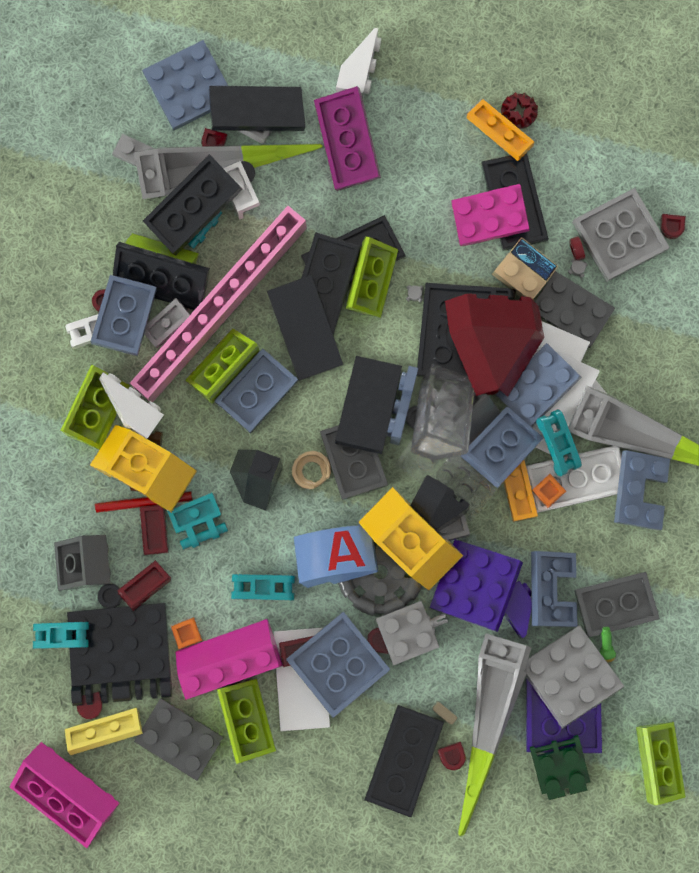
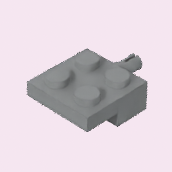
[375,601,448,665]

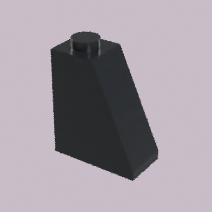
[230,450,283,511]
[410,475,470,533]

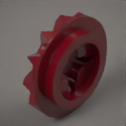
[501,92,538,129]

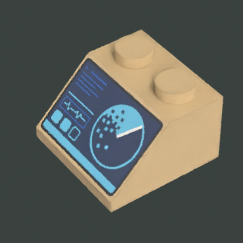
[492,237,558,299]

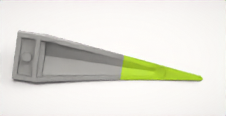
[134,144,323,199]
[568,386,699,466]
[458,634,531,836]

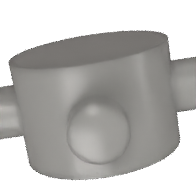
[568,259,588,278]
[406,285,424,303]

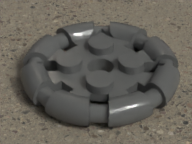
[338,542,422,616]

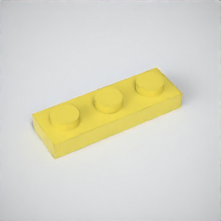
[65,708,143,755]

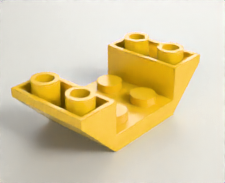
[90,425,197,513]
[359,487,463,590]

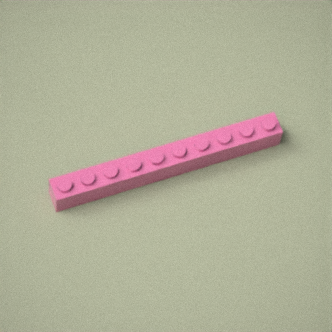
[130,206,307,402]

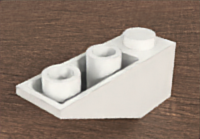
[336,28,381,100]
[99,373,164,439]

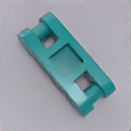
[536,409,582,477]
[231,574,295,601]
[33,622,89,649]

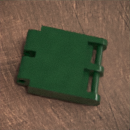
[529,735,590,800]

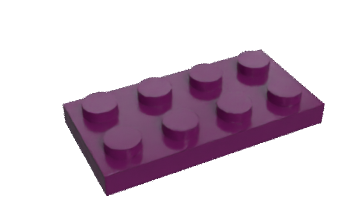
[314,86,381,191]

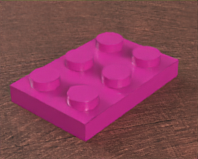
[451,184,530,246]

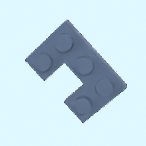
[387,366,418,445]
[614,450,670,530]
[531,551,577,627]

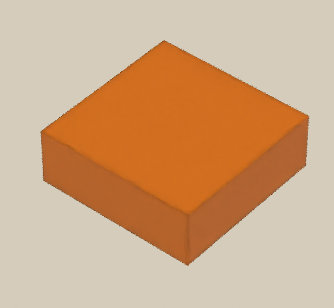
[532,474,566,508]
[171,617,203,649]

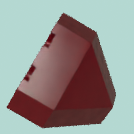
[445,293,545,397]

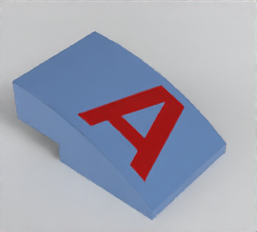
[294,525,378,588]

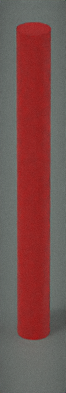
[95,491,193,513]

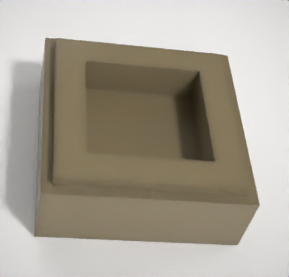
[432,701,458,725]

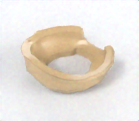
[292,451,331,489]

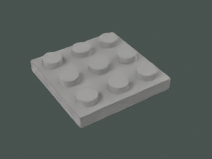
[572,188,670,282]
[524,625,624,729]

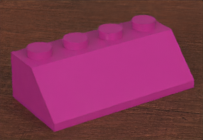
[175,619,283,700]
[9,742,120,848]

